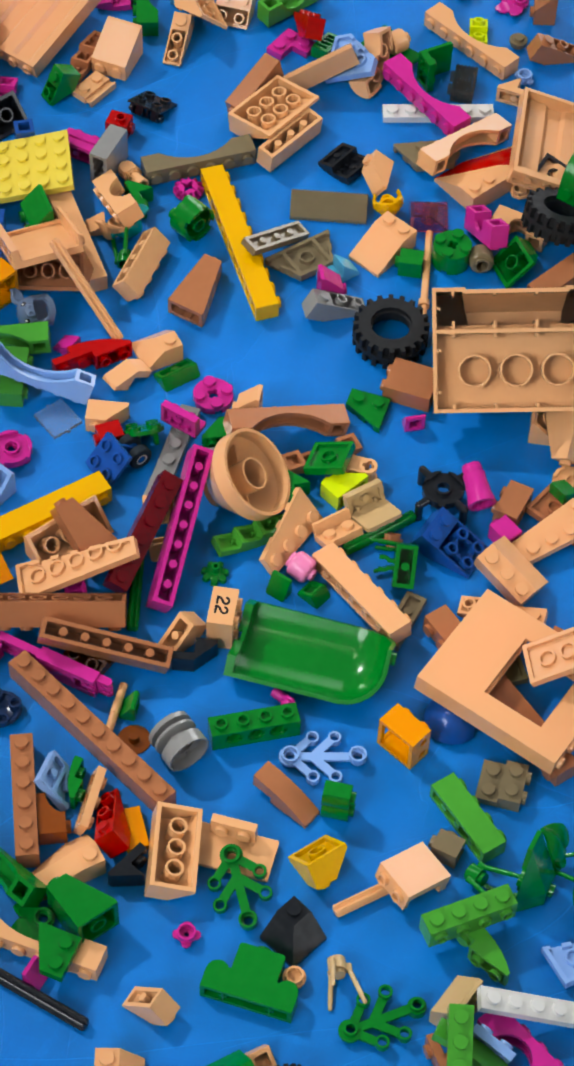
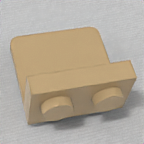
[342,478,402,532]

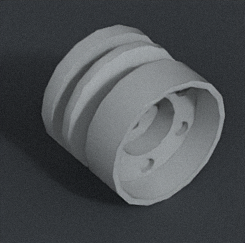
[149,711,209,771]

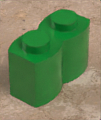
[321,780,357,822]

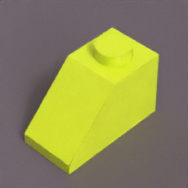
[320,472,368,511]

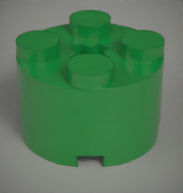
[169,195,214,242]
[431,229,472,275]

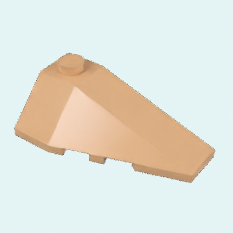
[31,834,106,902]

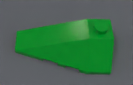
[514,830,557,912]

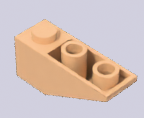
[162,11,195,67]

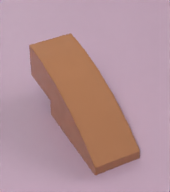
[253,761,320,829]

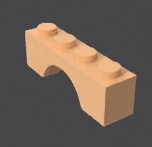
[92,169,144,228]

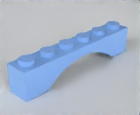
[0,341,96,405]

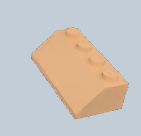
[144,801,203,901]

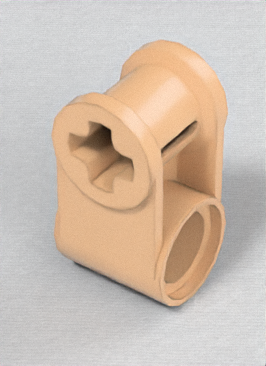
[345,454,378,482]

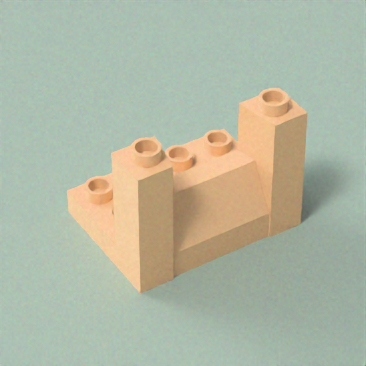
[432,285,574,413]

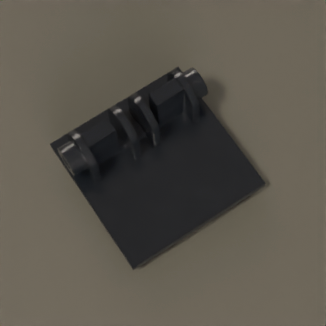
[128,91,177,123]

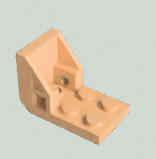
[522,627,574,687]

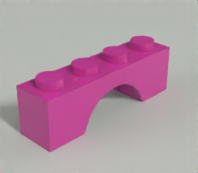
[477,1013,564,1066]

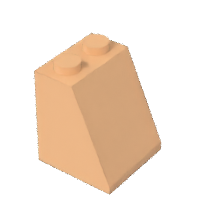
[91,16,143,81]

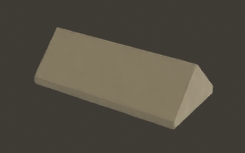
[290,189,368,224]

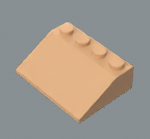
[228,75,320,139]

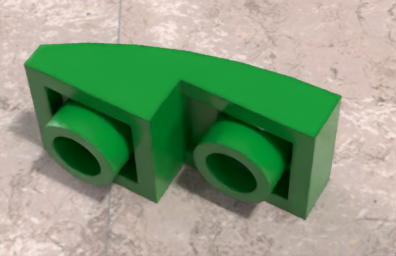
[68,756,86,810]

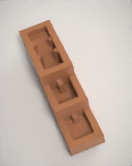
[70,30,101,83]

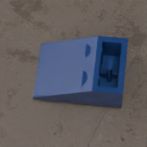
[411,507,488,579]

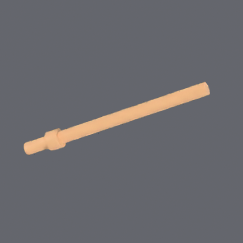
[418,230,433,314]

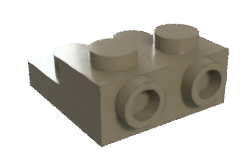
[475,759,532,812]

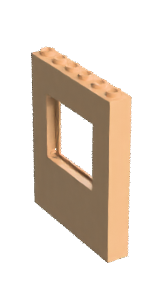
[414,589,574,775]

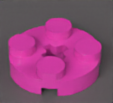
[193,376,233,414]
[0,430,33,468]

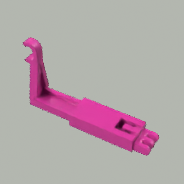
[0,631,114,698]

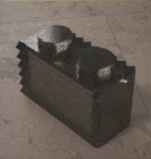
[447,64,478,104]

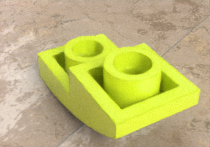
[469,17,488,44]

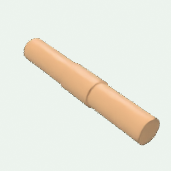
[106,682,128,731]

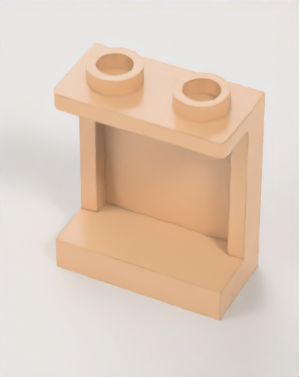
[375,841,451,910]

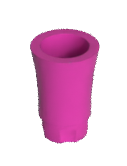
[462,461,497,511]

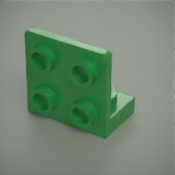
[416,41,453,92]

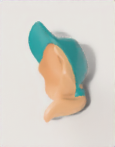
[95,204,149,240]

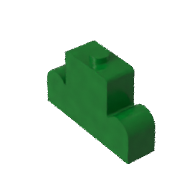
[199,943,298,1023]

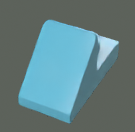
[316,254,359,282]

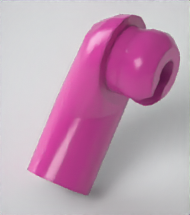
[270,688,295,705]

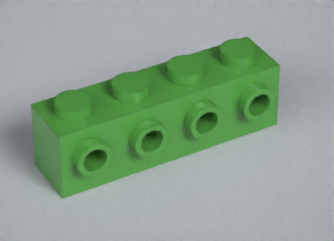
[419,883,518,948]

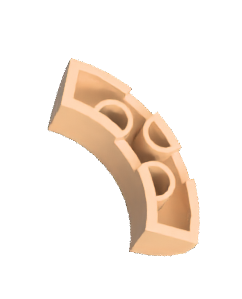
[348,26,393,99]

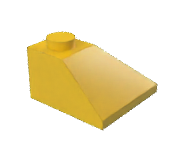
[288,834,347,890]

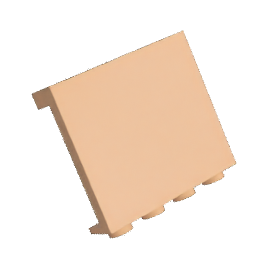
[0,207,85,270]

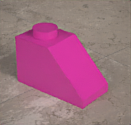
[316,264,347,295]

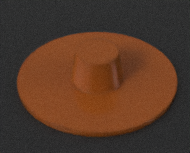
[118,725,150,754]

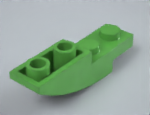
[456,928,510,986]

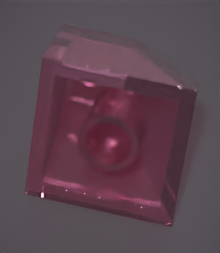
[409,201,448,233]

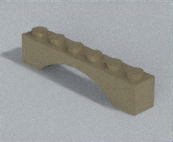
[141,134,256,186]

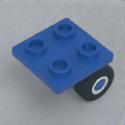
[86,432,152,488]

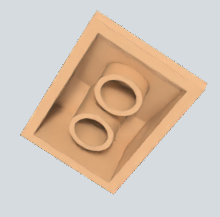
[174,0,228,30]
[348,211,417,278]

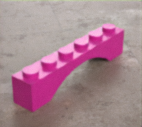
[382,53,471,135]

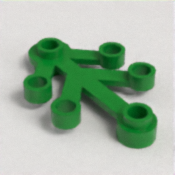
[207,844,273,931]
[338,984,427,1052]

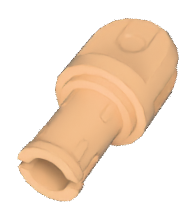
[118,161,149,185]

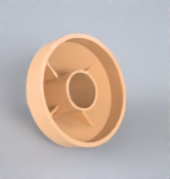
[204,428,291,521]

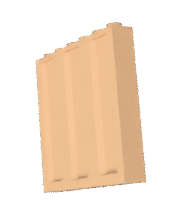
[0,0,101,78]
[507,87,574,191]

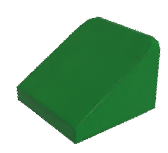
[549,479,574,505]
[266,570,292,602]
[297,581,330,609]
[119,690,140,721]

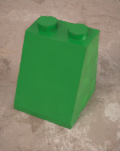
[46,873,119,943]

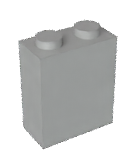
[89,124,128,180]

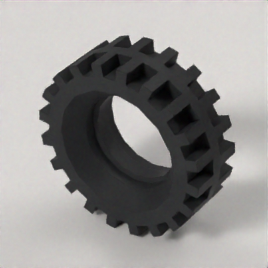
[521,187,574,247]
[352,294,430,369]

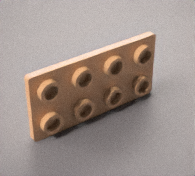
[198,813,279,883]

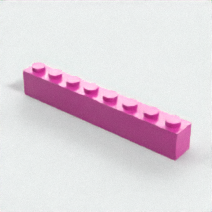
[145,444,214,613]

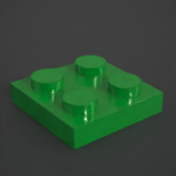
[303,441,356,475]

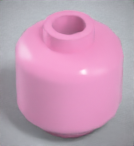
[285,551,318,583]

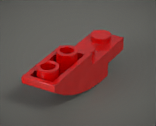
[52,339,132,371]

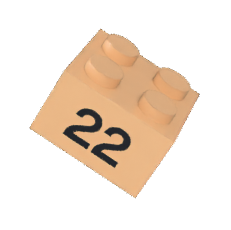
[206,586,243,649]

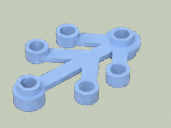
[279,731,367,786]

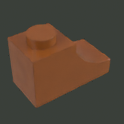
[36,793,72,845]

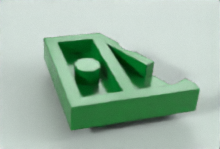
[346,388,391,433]

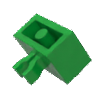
[378,542,419,589]

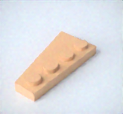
[259,487,323,576]

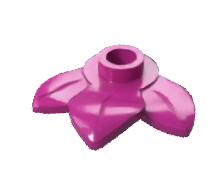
[495,0,529,16]

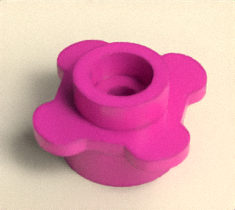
[172,921,201,948]

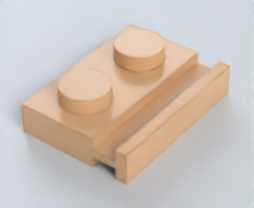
[72,71,116,108]

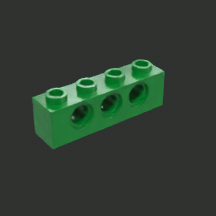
[208,702,301,750]

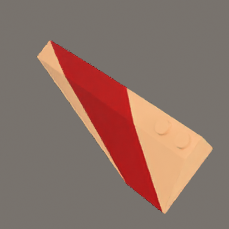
[434,146,514,209]

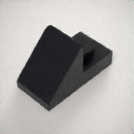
[108,843,147,887]

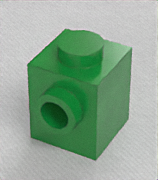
[395,248,424,278]

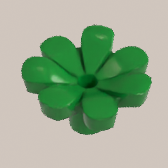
[201,561,229,587]

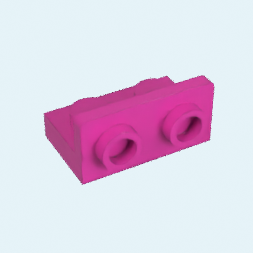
[161,399,206,438]

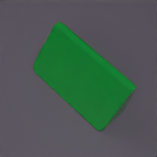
[153,358,200,392]

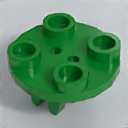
[124,419,164,445]

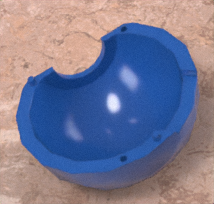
[422,700,475,745]

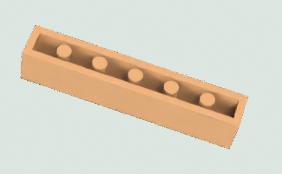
[312,542,412,644]

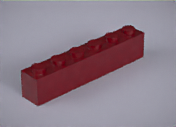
[102,470,183,593]

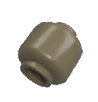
[469,244,494,273]

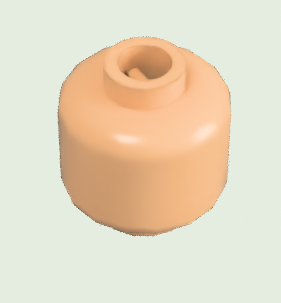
[390,28,411,55]

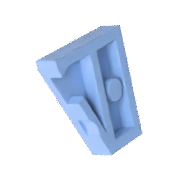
[33,750,69,812]
[473,1023,516,1064]

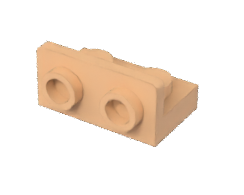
[312,507,364,547]

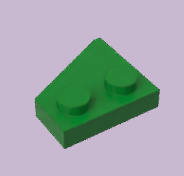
[39,921,82,982]

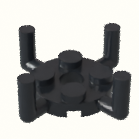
[414,466,468,525]

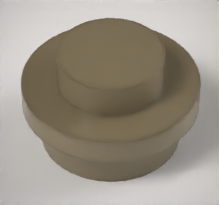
[509,33,528,50]

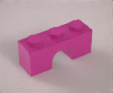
[464,205,510,250]

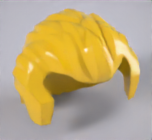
[372,189,404,216]

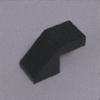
[171,638,218,672]

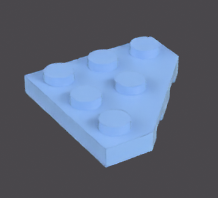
[325,33,378,84]

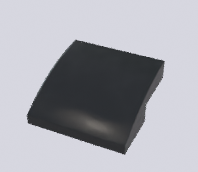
[318,142,365,185]

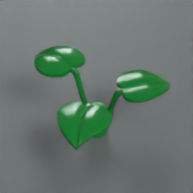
[540,823,574,905]

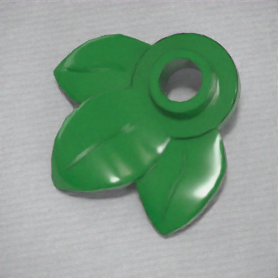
[11,903,55,941]

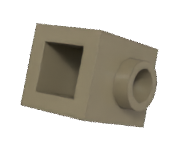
[428,828,466,869]

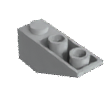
[301,288,365,322]

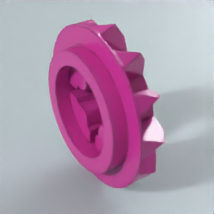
[173,176,204,201]

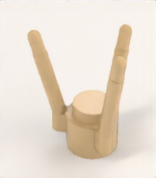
[327,954,367,1012]

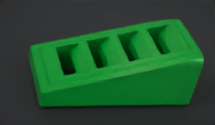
[311,32,338,59]

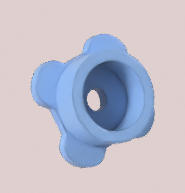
[515,68,534,85]

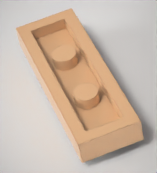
[72,766,107,836]

